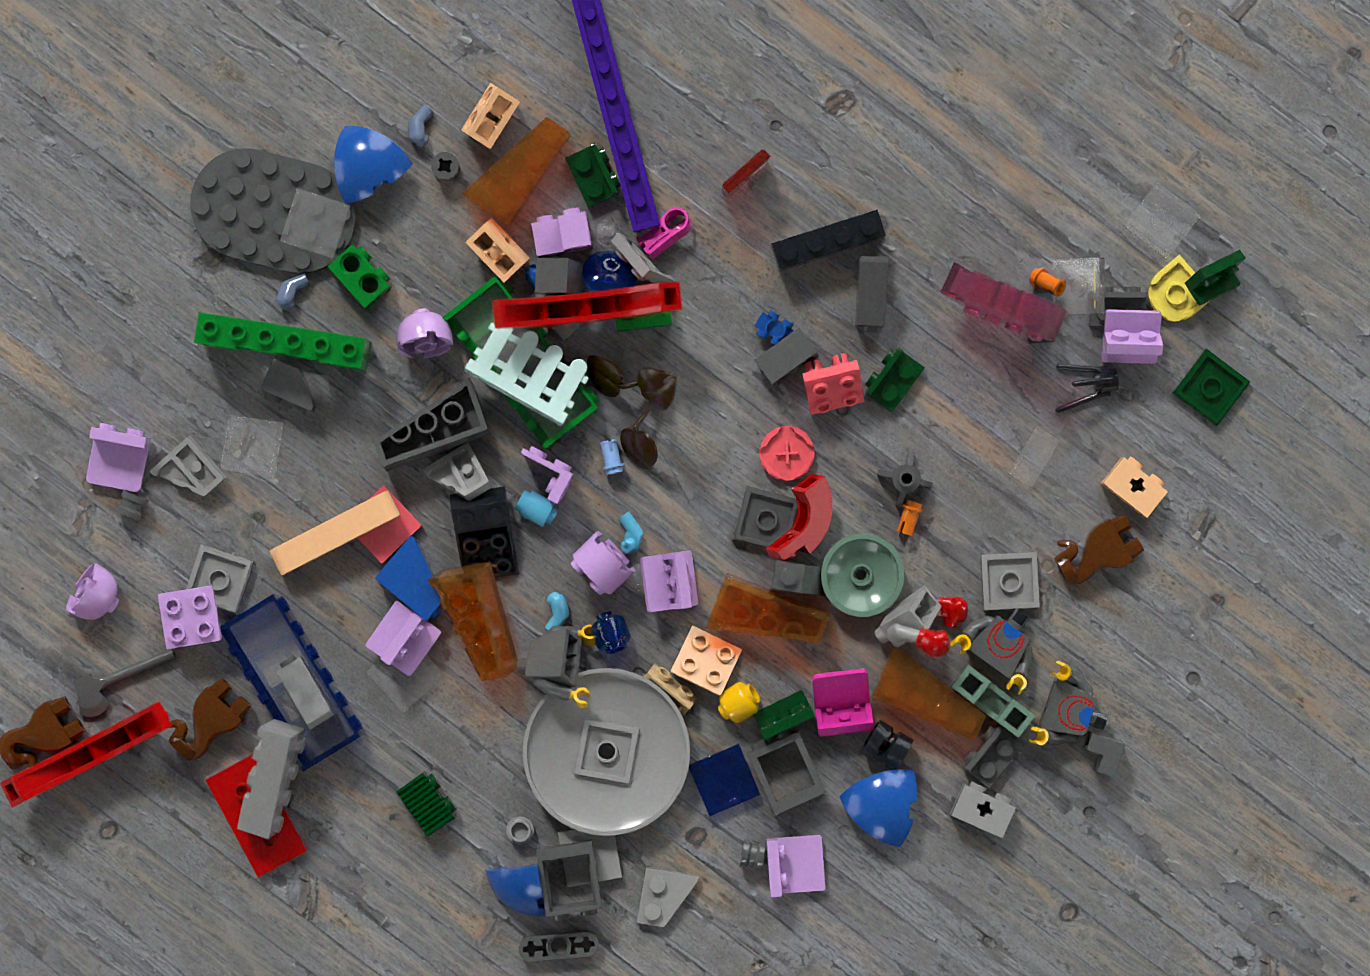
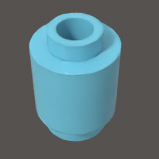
[515,490,558,527]

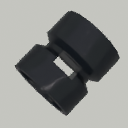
[862,719,914,770]

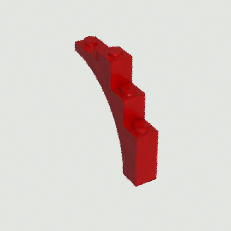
[492,282,682,329]
[0,701,172,808]

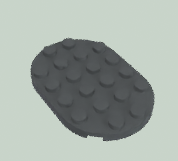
[190,148,356,274]

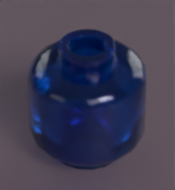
[591,611,631,654]

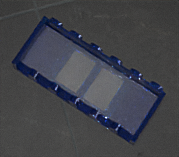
[220,594,363,772]

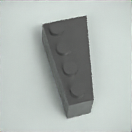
[374,377,491,472]

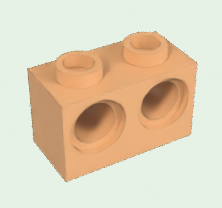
[461,83,520,149]

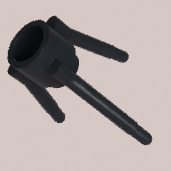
[1056,364,1119,413]

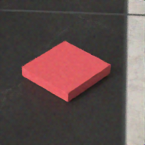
[358,485,423,564]

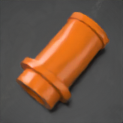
[1029,268,1066,297]
[896,499,923,536]

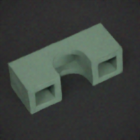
[950,664,1035,738]

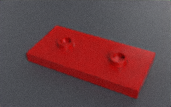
[205,754,307,877]

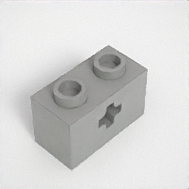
[950,781,1016,838]

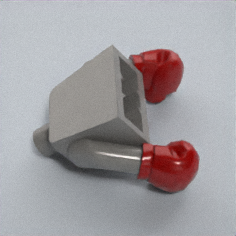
[875,585,968,657]

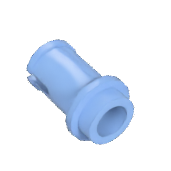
[600,439,625,475]

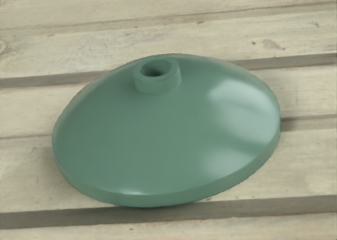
[821,533,904,617]

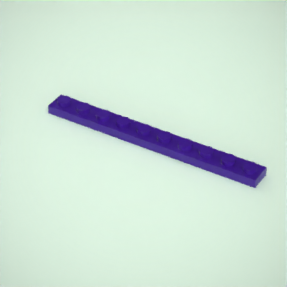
[572,0,660,233]

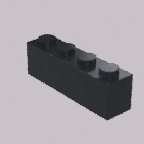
[771,209,886,272]

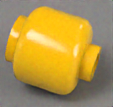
[718,682,761,723]

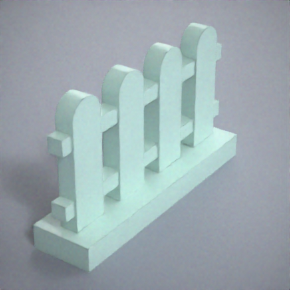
[464,323,588,426]

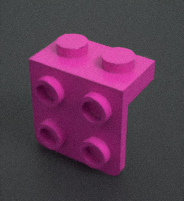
[812,669,874,737]

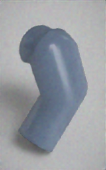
[408,105,435,147]
[276,273,310,311]

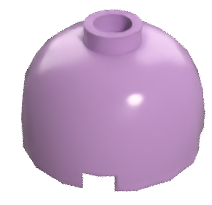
[397,309,453,358]
[66,563,119,620]

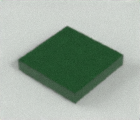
[1172,348,1250,426]

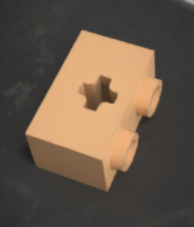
[466,218,530,282]
[1100,456,1168,518]

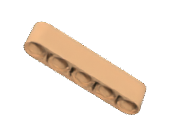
[269,490,401,576]

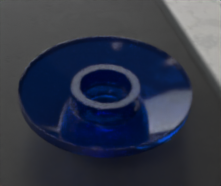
[582,251,637,292]

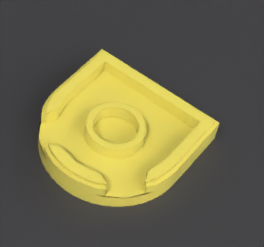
[1148,254,1210,322]

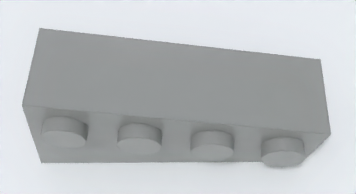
[237,719,306,839]

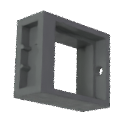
[747,728,826,815]
[536,839,603,920]

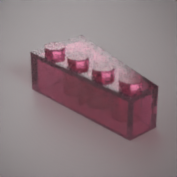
[940,262,1067,343]

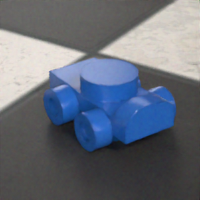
[754,310,794,345]

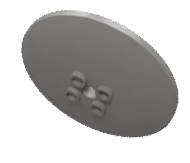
[523,668,690,836]

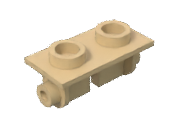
[644,663,697,717]

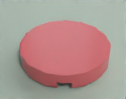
[759,426,815,481]

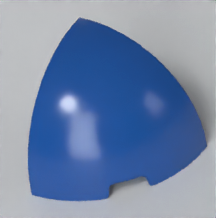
[334,126,413,204]
[839,769,917,847]
[485,864,546,917]

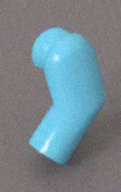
[618,512,643,554]
[545,592,569,630]

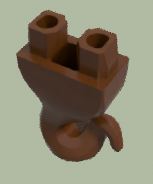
[1054,515,1144,585]
[169,678,252,761]
[0,696,86,769]

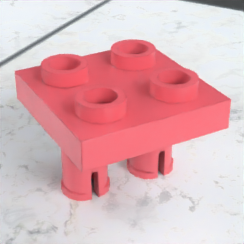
[802,353,865,415]

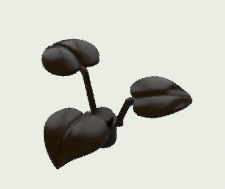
[587,355,677,470]

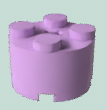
[571,531,635,595]

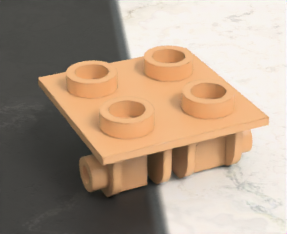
[670,625,742,696]

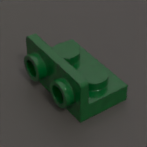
[565,142,621,209]
[1184,250,1246,306]
[864,348,925,413]
[753,690,815,740]

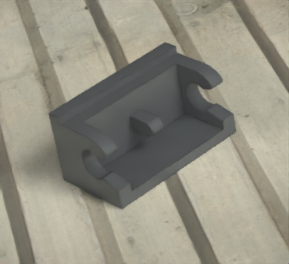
[755,327,819,388]

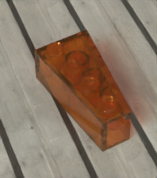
[462,117,571,227]
[427,562,518,681]
[705,573,830,643]
[871,645,986,741]

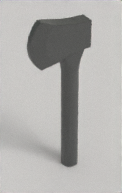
[73,649,176,717]

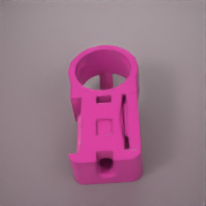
[636,207,692,259]

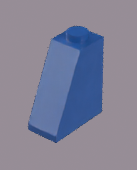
[375,535,446,621]

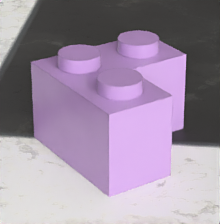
[531,208,592,258]

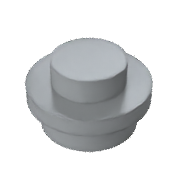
[506,816,534,844]

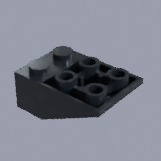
[450,486,519,583]

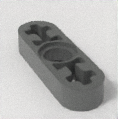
[519,930,599,962]

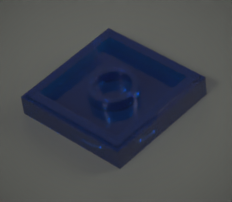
[689,743,761,816]

